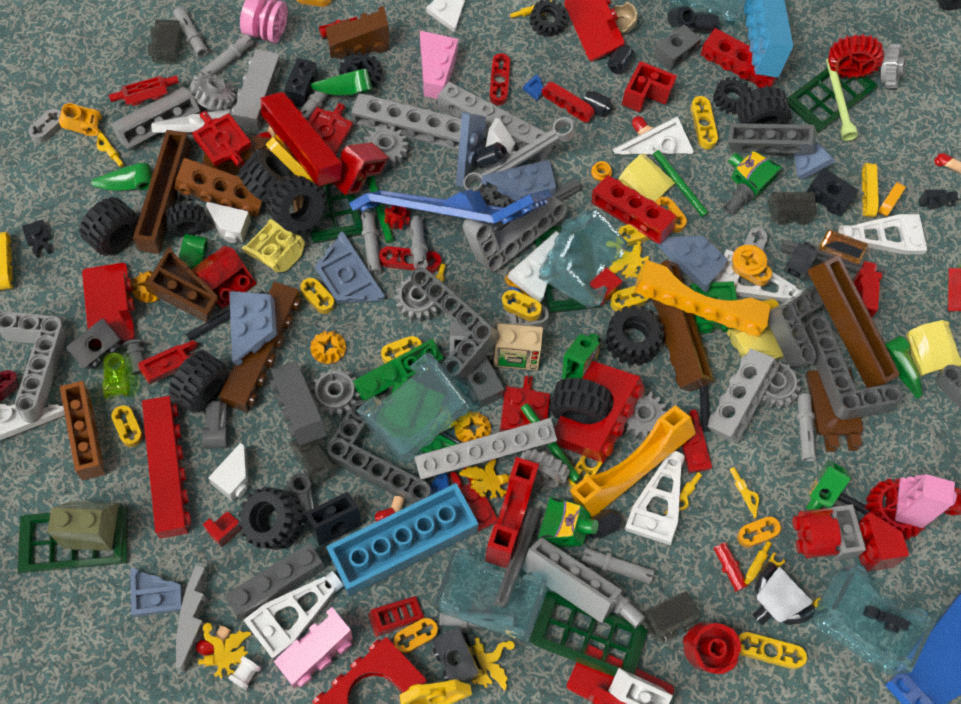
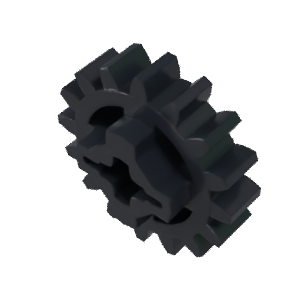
[339,51,383,87]

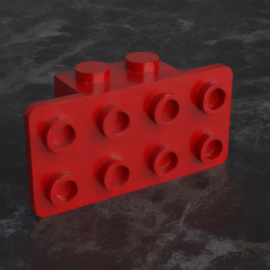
[564,0,625,62]
[82,263,135,348]
[566,645,674,704]

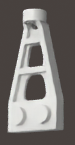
[838,214,927,254]
[714,249,803,302]
[625,451,685,545]
[244,571,344,660]

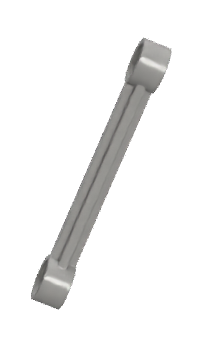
[463,117,576,195]

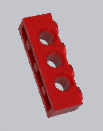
[700,28,781,88]
[592,175,677,245]

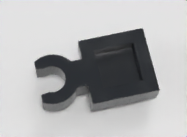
[919,190,960,209]
[22,219,51,258]
[862,605,911,634]

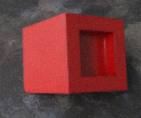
[590,267,623,306]
[202,512,242,547]

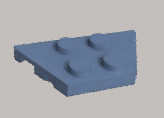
[456,112,487,187]
[481,160,556,201]
[315,231,385,304]
[656,236,729,292]
[229,291,277,366]

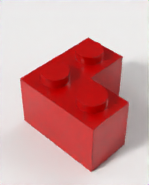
[621,61,677,112]
[332,142,389,195]

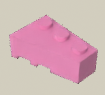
[420,31,458,99]
[895,474,957,528]
[274,607,353,689]

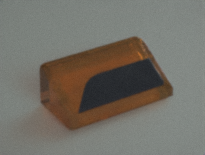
[818,230,868,264]

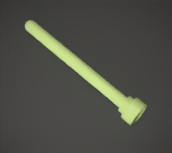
[826,58,858,141]

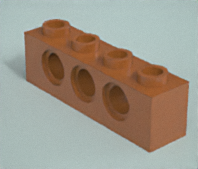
[175,158,263,217]
[60,381,106,481]

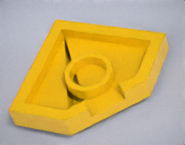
[400,679,472,704]

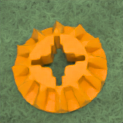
[732,244,767,277]
[132,269,160,303]
[310,330,346,364]
[455,411,491,442]

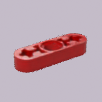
[489,53,510,106]
[541,82,595,123]
[379,246,441,273]

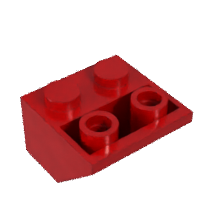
[191,245,257,309]
[858,513,910,572]

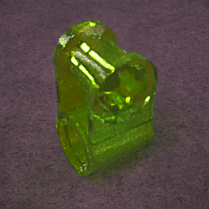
[102,353,130,399]

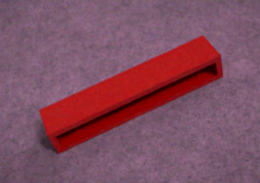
[260,92,343,187]
[142,396,192,539]

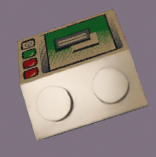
[493,322,543,371]

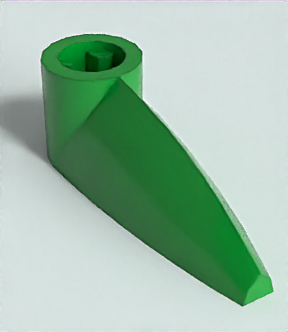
[311,69,372,95]
[91,163,152,191]
[178,234,208,270]
[885,336,923,399]

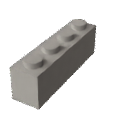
[231,49,281,130]
[110,86,200,149]
[522,537,622,623]

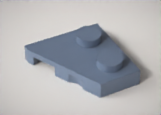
[794,140,836,180]
[130,568,183,617]

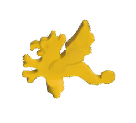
[607,239,649,279]
[459,458,510,499]
[198,623,251,678]
[472,638,515,690]

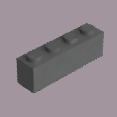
[269,361,326,445]
[224,543,324,622]

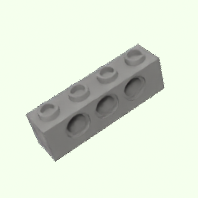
[708,348,779,444]

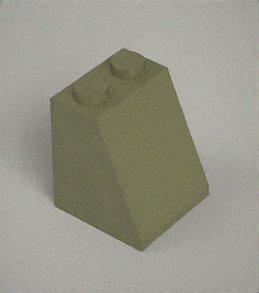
[47,501,119,551]

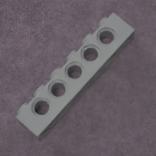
[438,82,553,162]
[351,93,461,151]
[415,418,557,479]

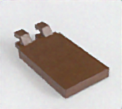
[806,369,863,452]

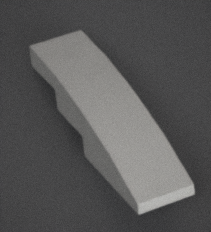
[176,565,208,672]

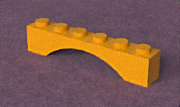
[634,260,771,337]
[570,405,696,517]

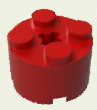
[792,508,841,559]
[683,622,741,674]

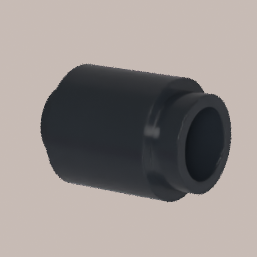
[667,6,695,27]
[690,12,719,33]
[607,45,634,74]
[583,91,613,117]
[476,142,508,169]
[589,508,622,540]

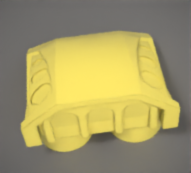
[618,153,675,202]
[242,219,305,273]
[906,320,961,376]
[727,324,784,361]

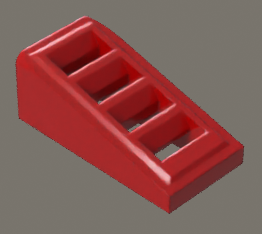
[368,596,424,637]

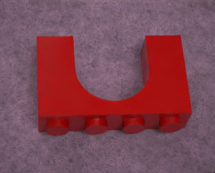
[554,361,645,463]
[485,457,539,569]
[312,637,427,704]

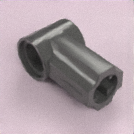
[202,402,228,448]
[286,473,314,523]

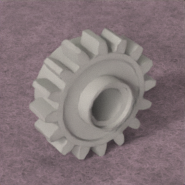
[881,44,906,88]
[189,73,236,111]
[364,125,408,169]
[395,276,442,322]
[751,361,801,409]
[310,369,360,418]
[624,392,666,441]
[520,449,570,488]

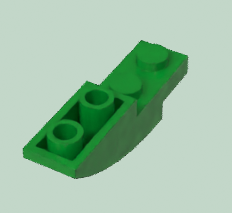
[352,338,443,401]

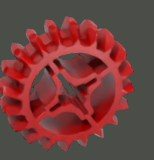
[828,33,884,79]
[864,478,926,540]

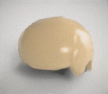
[614,2,638,34]

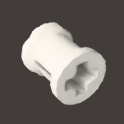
[228,656,261,690]

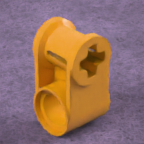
[59,103,102,136]

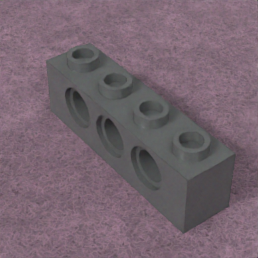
[728,123,817,154]

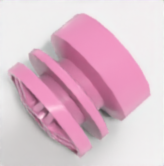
[240,0,288,43]

